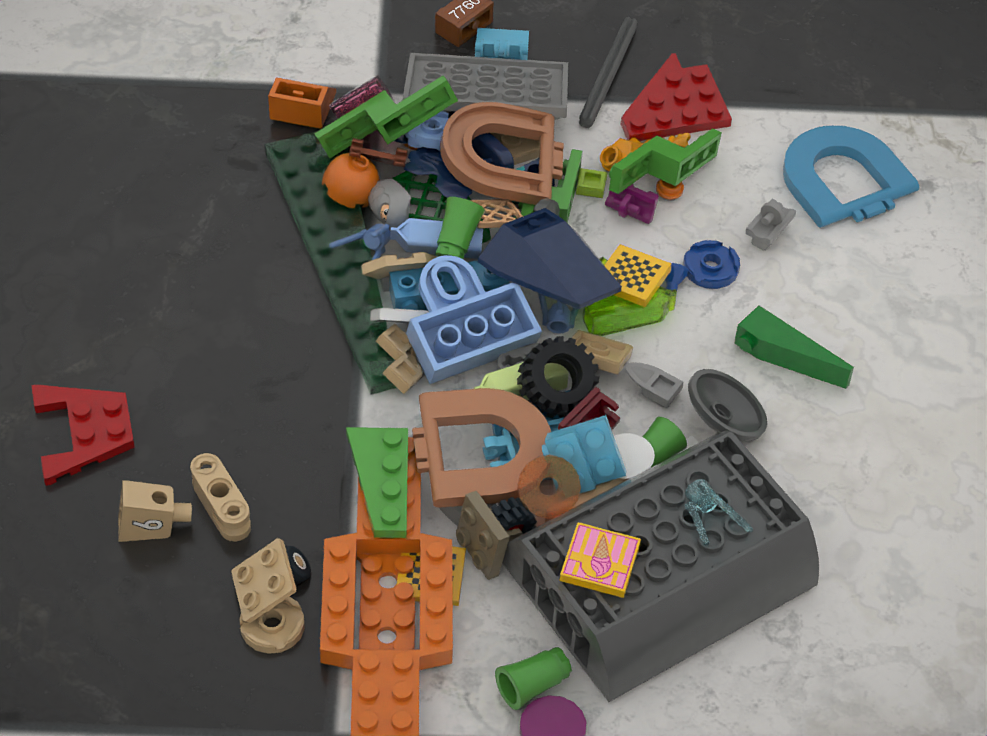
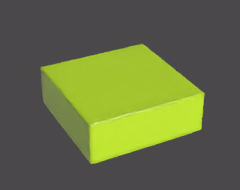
[576,168,607,198]

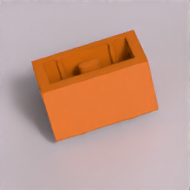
[268,77,336,129]

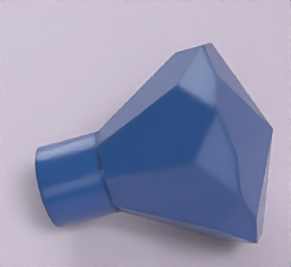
[665,263,688,295]

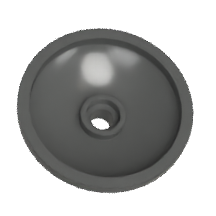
[688,369,767,441]

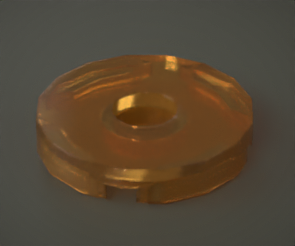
[517,454,581,519]

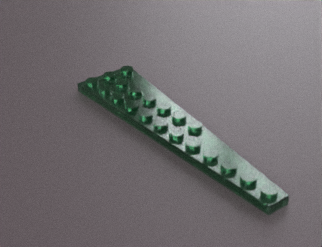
[264,131,397,395]

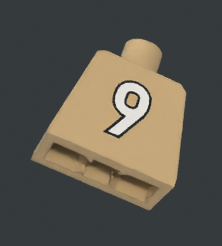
[118,481,192,542]

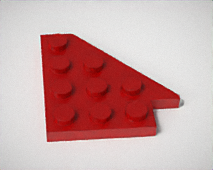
[621,53,732,141]

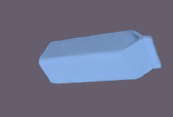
[390,218,483,259]

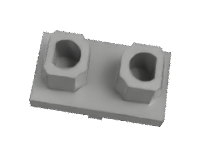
[745,198,796,250]

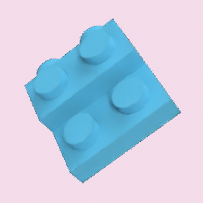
[542,415,627,498]

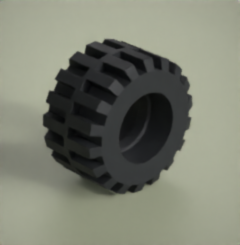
[517,336,600,418]

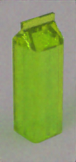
[583,286,677,336]

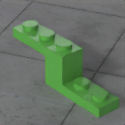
[314,75,458,158]
[609,128,722,194]
[515,149,583,223]

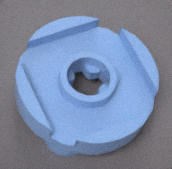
[405,111,449,151]

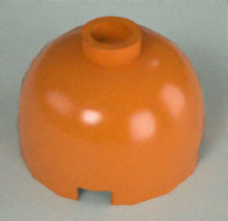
[322,153,380,208]

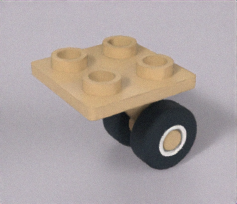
[231,538,311,623]

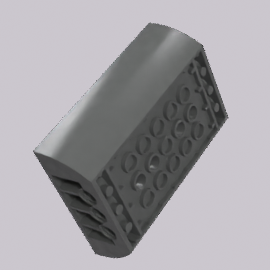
[502,431,819,702]

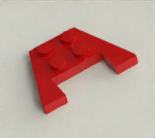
[31,385,135,486]

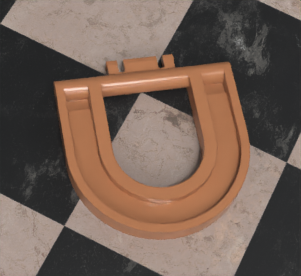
[440,102,564,205]
[412,388,551,508]

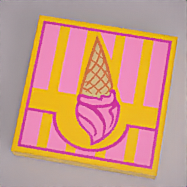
[559,522,641,598]

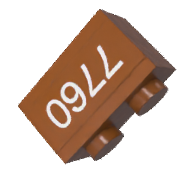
[435,0,494,47]

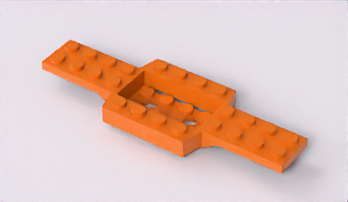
[320,437,453,736]

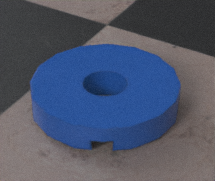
[683,240,740,289]

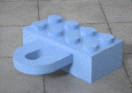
[406,255,542,384]

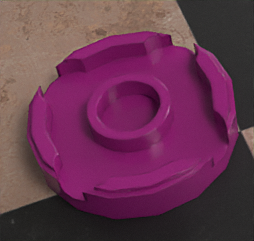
[520,695,586,736]

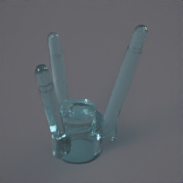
[685,479,753,546]

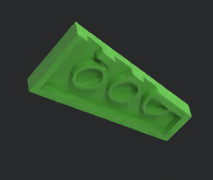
[346,427,408,538]

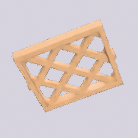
[470,199,523,228]

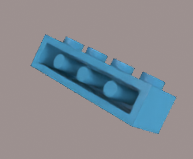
[389,260,510,311]

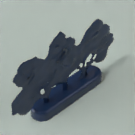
[394,111,514,199]

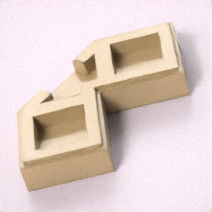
[361,252,438,279]
[376,324,423,394]

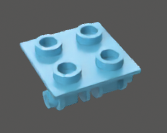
[475,28,529,60]

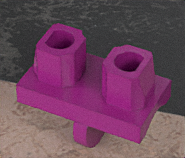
[605,184,659,224]

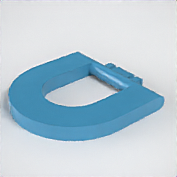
[783,125,919,228]

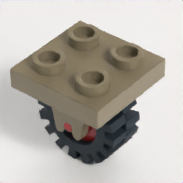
[456,491,537,580]

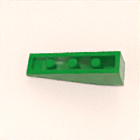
[734,305,854,389]

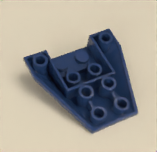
[478,208,622,309]

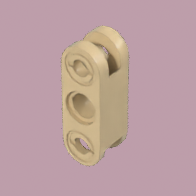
[190,453,251,542]

